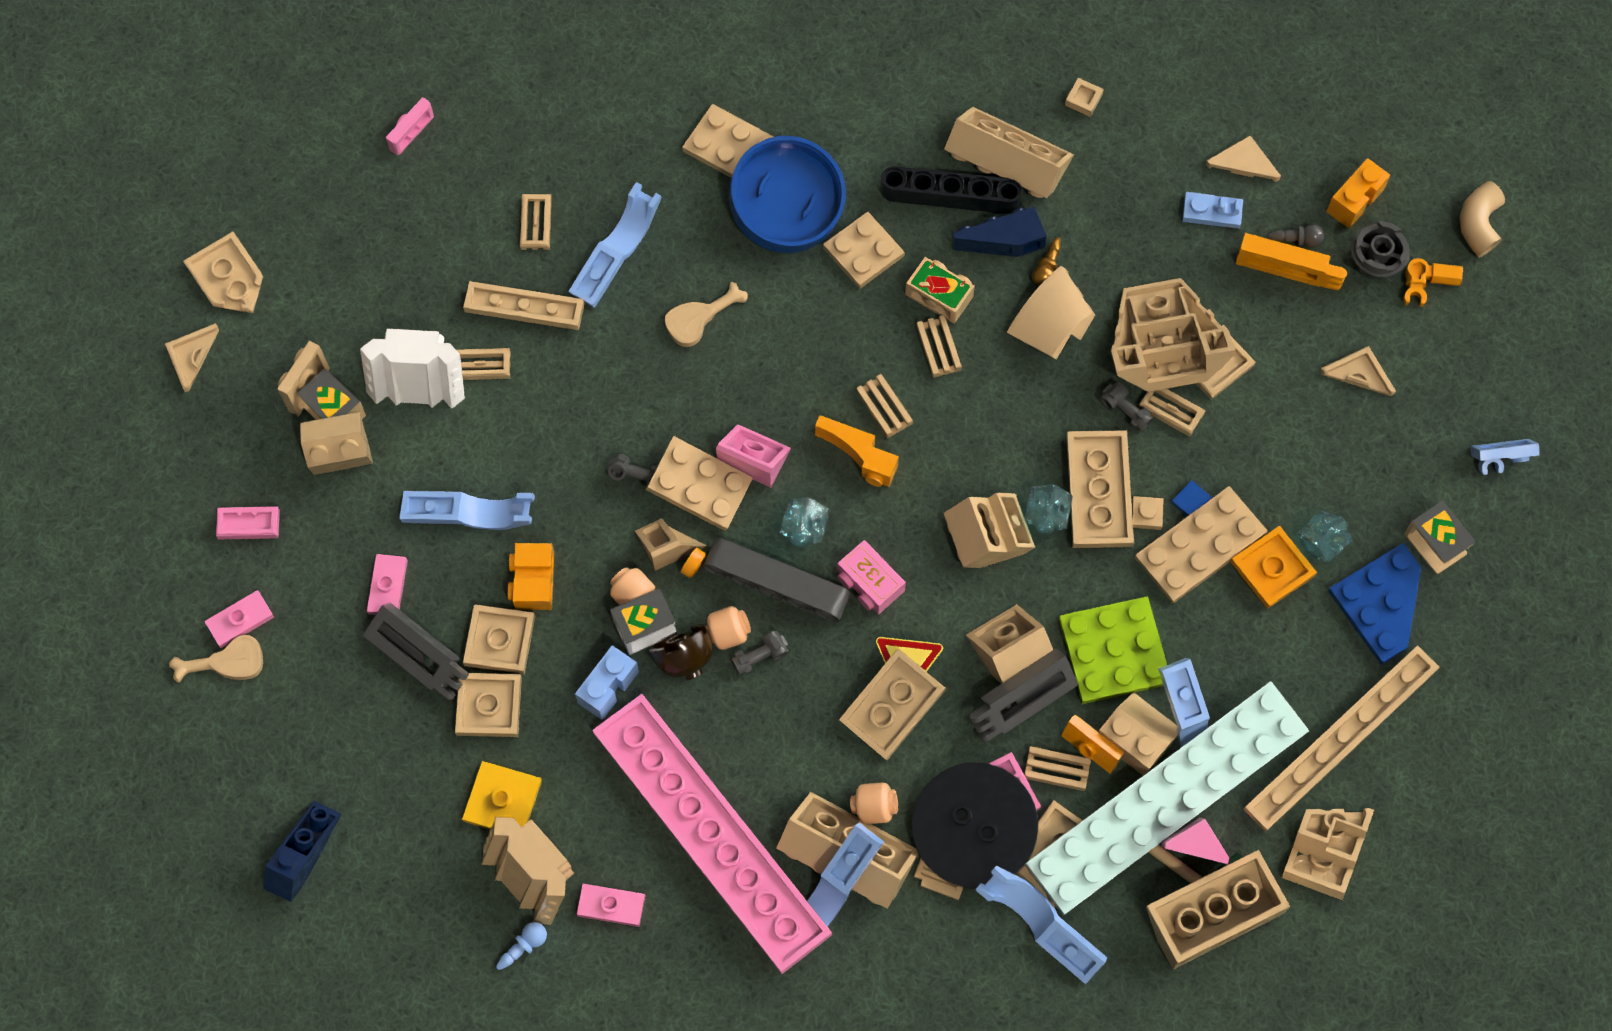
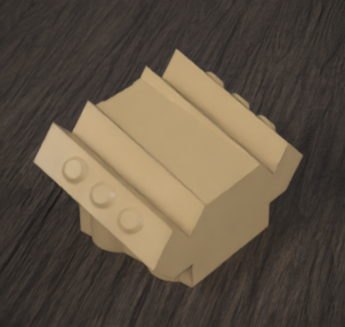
[482,817,574,925]

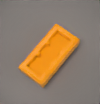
[1061,715,1124,774]

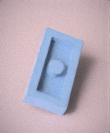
[1182,192,1243,229]
[1471,439,1540,475]

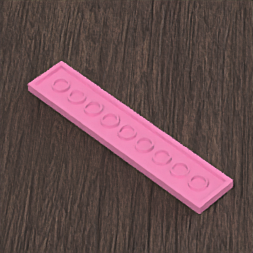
[592,694,832,974]

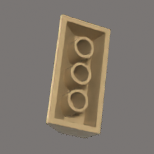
[944,107,1074,198]
[776,792,919,909]
[1146,850,1290,970]

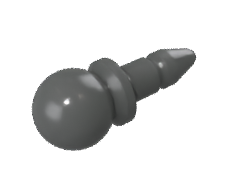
[1267,224,1325,247]

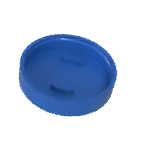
[728,136,846,253]

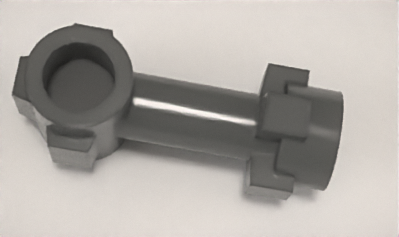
[1100,382,1153,431]
[607,454,657,487]
[731,631,789,675]

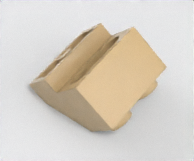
[944,493,1035,568]

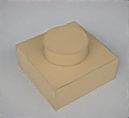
[1065,78,1104,117]
[1132,496,1164,530]

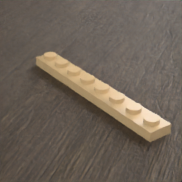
[1243,645,1440,832]

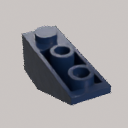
[952,207,1047,257]
[264,801,341,902]

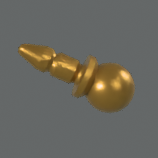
[1032,237,1061,286]

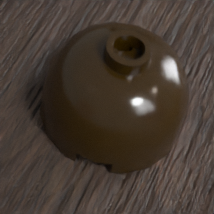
[649,624,712,680]

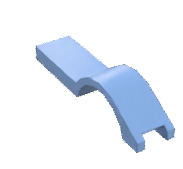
[568,182,662,308]
[399,491,535,530]
[1158,658,1234,790]
[807,822,884,927]
[975,866,1107,984]

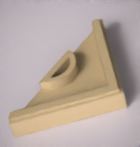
[1206,136,1281,182]
[165,323,219,392]
[1320,346,1396,396]

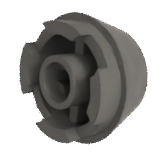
[1351,221,1410,279]

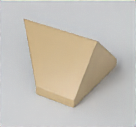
[635,518,708,571]

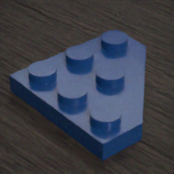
[1328,543,1421,665]

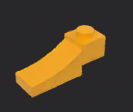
[815,415,899,487]

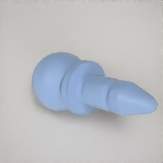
[496,922,547,970]

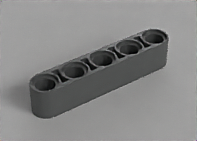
[703,538,851,623]

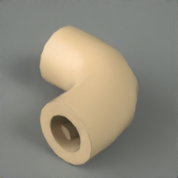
[1459,181,1505,258]

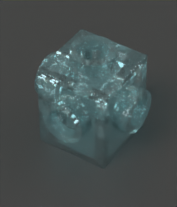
[1024,484,1073,534]
[780,497,830,547]
[1297,510,1353,563]

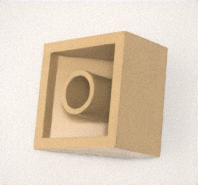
[300,412,373,475]
[966,604,1053,684]
[1099,692,1178,776]

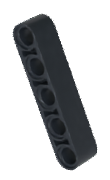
[881,166,1022,214]

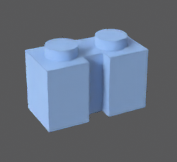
[575,645,639,720]

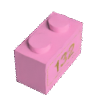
[837,540,906,615]

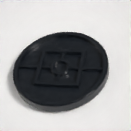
[912,762,1038,889]

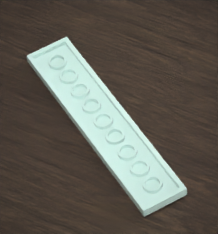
[1025,681,1309,915]

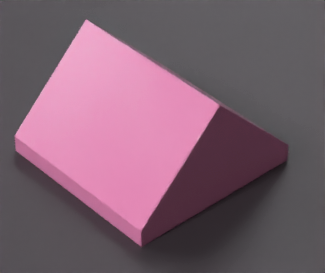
[716,424,791,488]
[1161,817,1229,864]

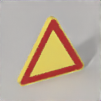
[876,637,943,672]

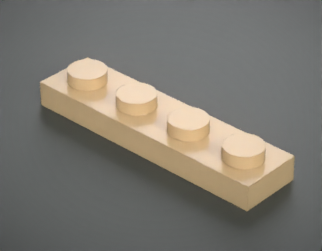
[463,281,585,330]

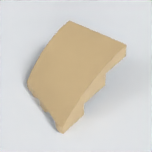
[1007,266,1095,360]
[1282,808,1374,900]

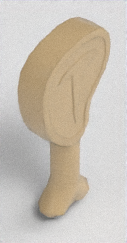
[664,282,748,347]
[169,635,263,683]

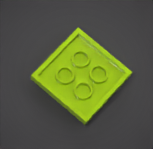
[1059,596,1167,704]

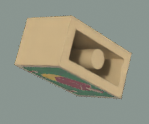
[905,257,975,324]

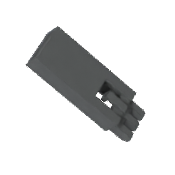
[363,603,469,700]
[970,648,1079,742]

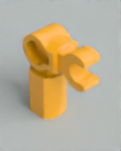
[1403,258,1463,307]

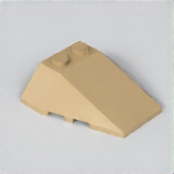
[1111,278,1236,392]

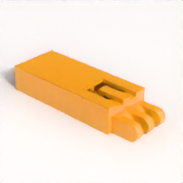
[1235,233,1347,291]

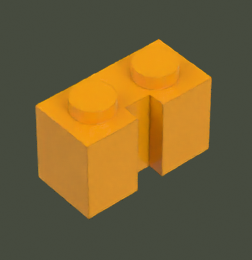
[1327,158,1390,229]
[508,543,554,610]

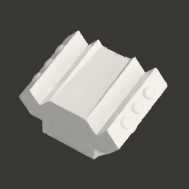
[360,329,465,408]

